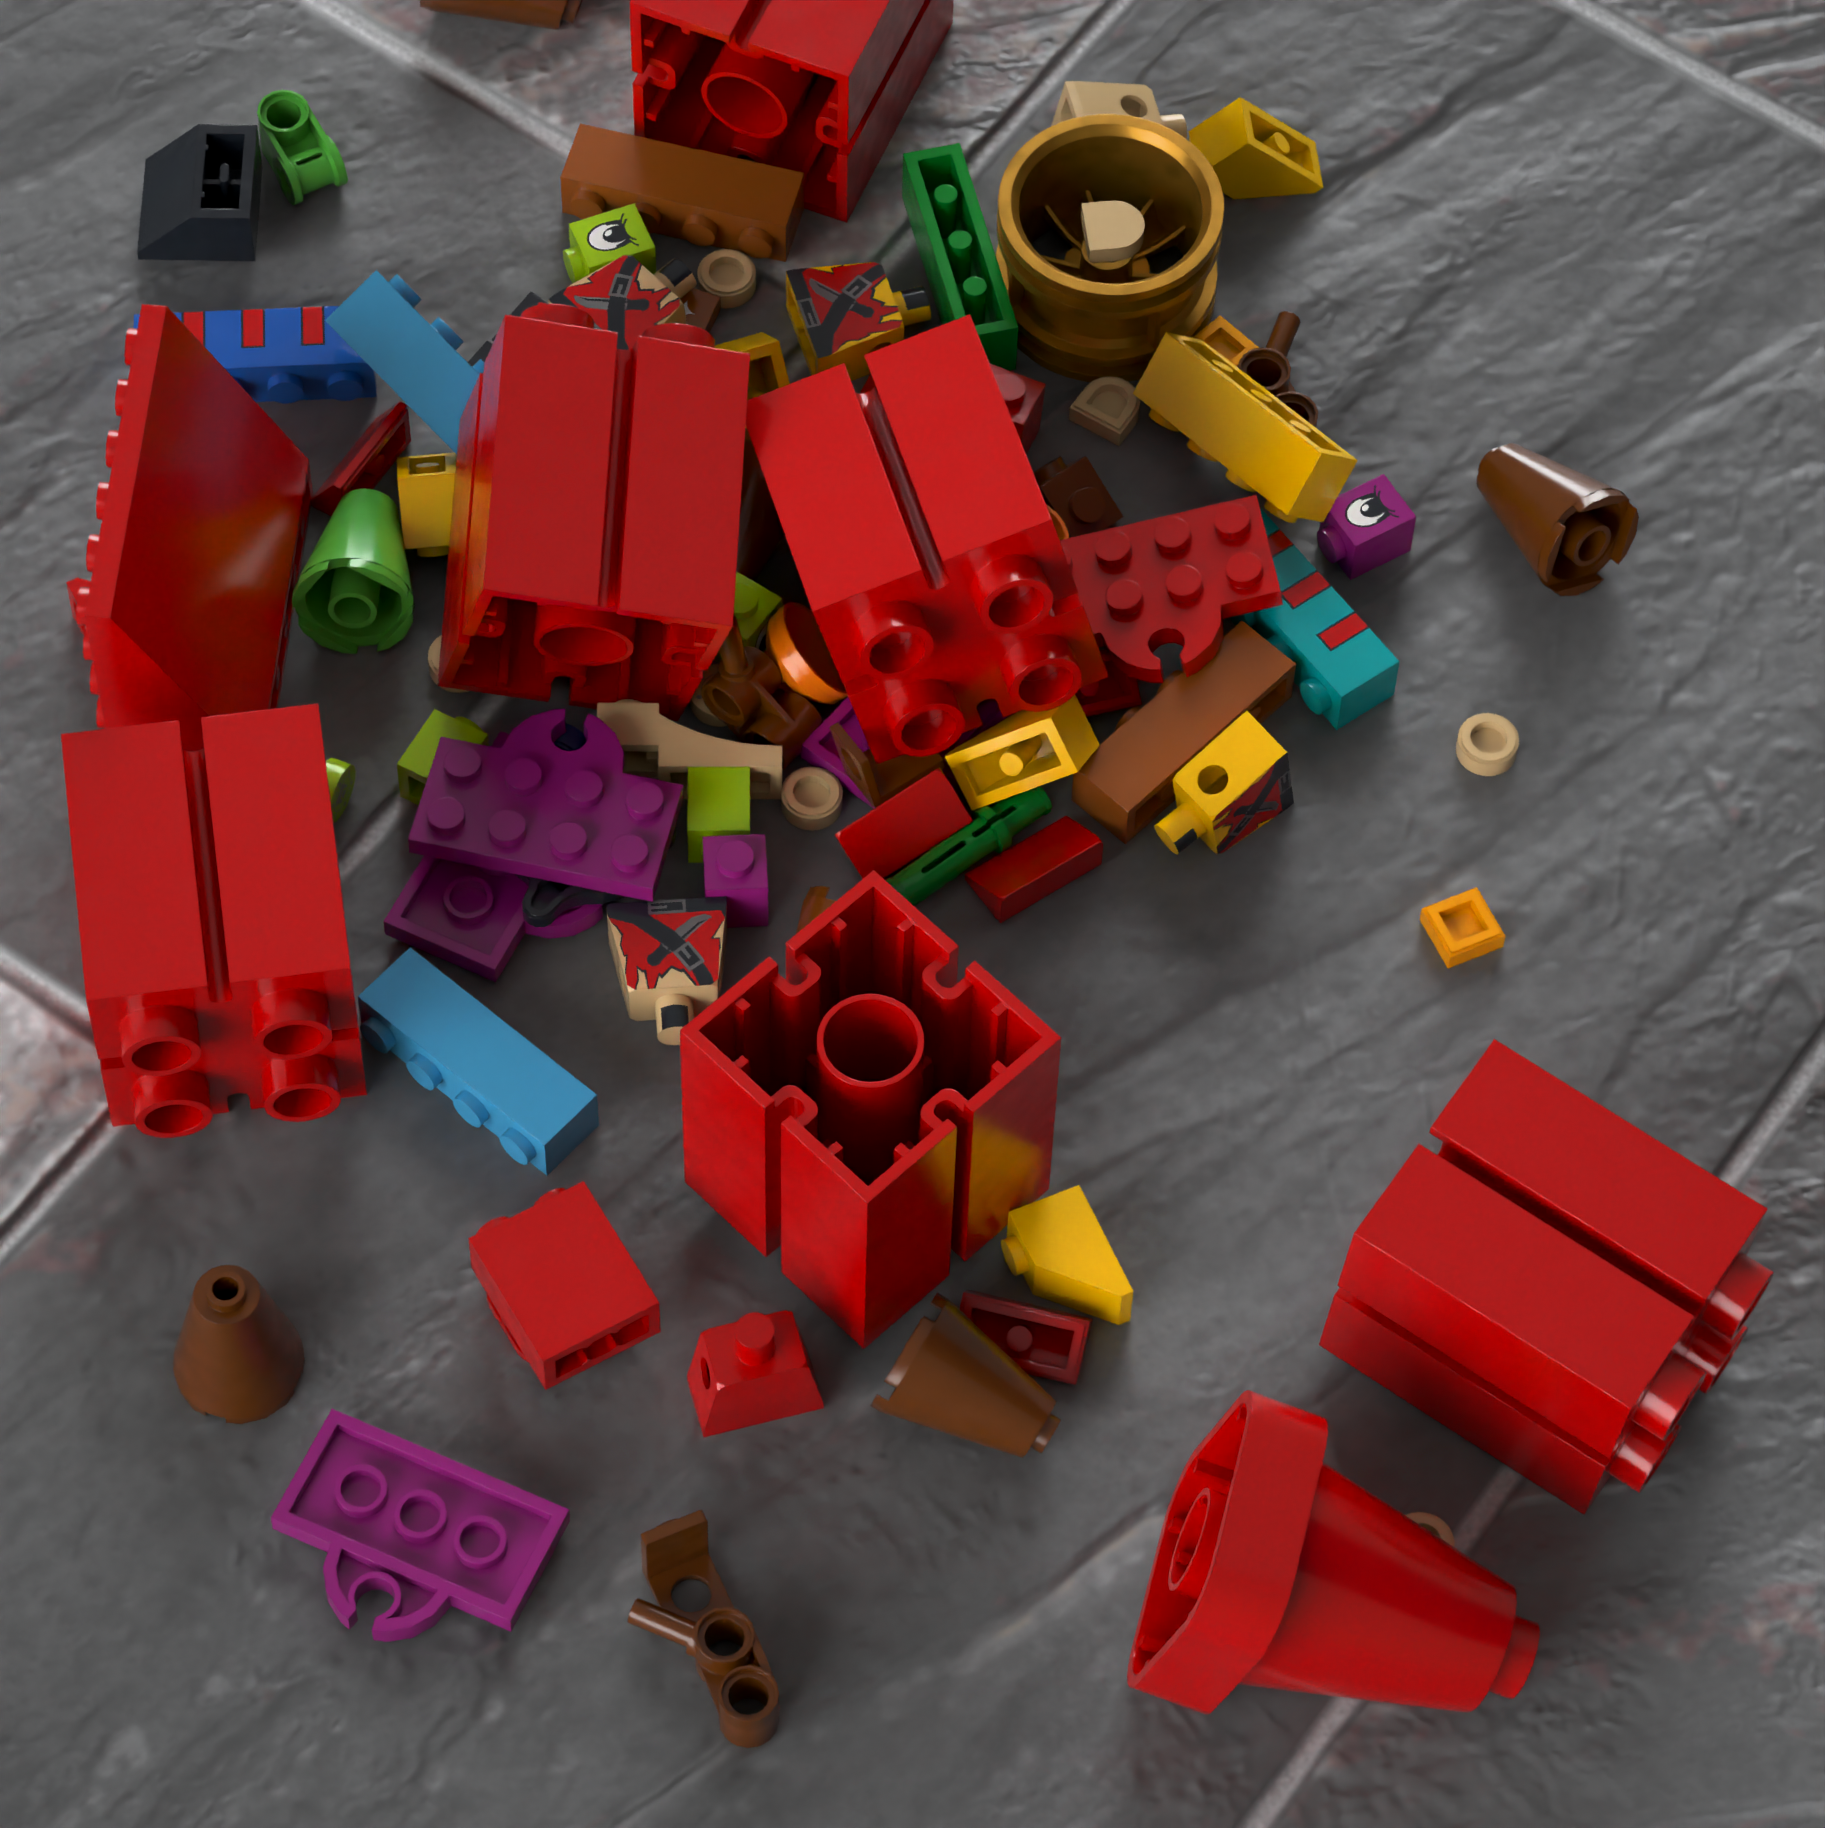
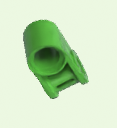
[257,90,348,205]

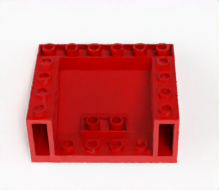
[76,304,313,752]

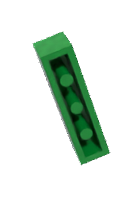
[902,143,1018,371]

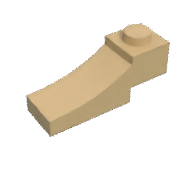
[597,699,782,799]

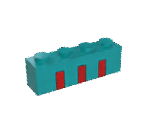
[1229,508,1400,730]

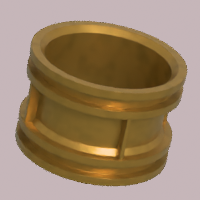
[996,114,1224,382]

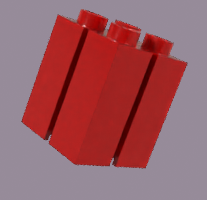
[629,0,953,223]
[437,303,750,721]
[746,314,1109,764]
[61,703,367,1138]
[680,870,1062,1349]
[1319,1039,1774,1515]

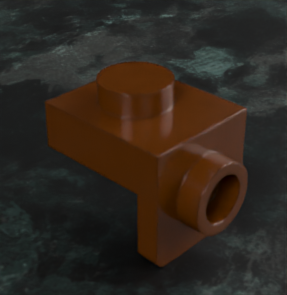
[1033,456,1124,538]

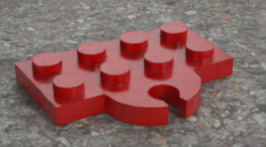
[1060,495,1283,683]

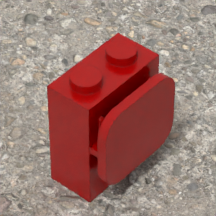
[468,1181,661,1390]

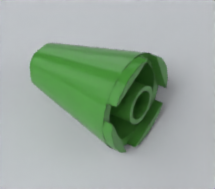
[292,488,415,654]

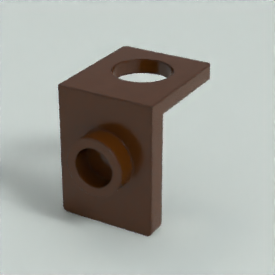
[830,722,945,808]
[641,1510,734,1622]

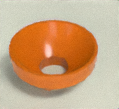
[764,601,848,705]

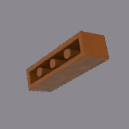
[560,123,804,262]
[1071,621,1296,844]

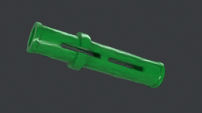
[885,786,1052,906]

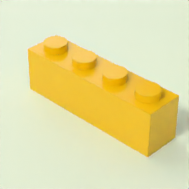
[1133,332,1358,523]

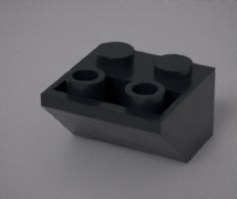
[137,124,263,261]

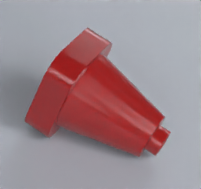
[1127,1390,1540,1715]

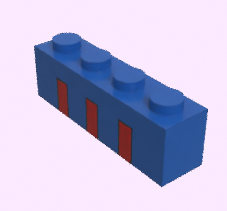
[134,306,377,404]

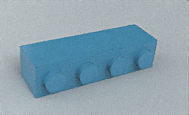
[325,270,484,454]
[358,947,599,1176]

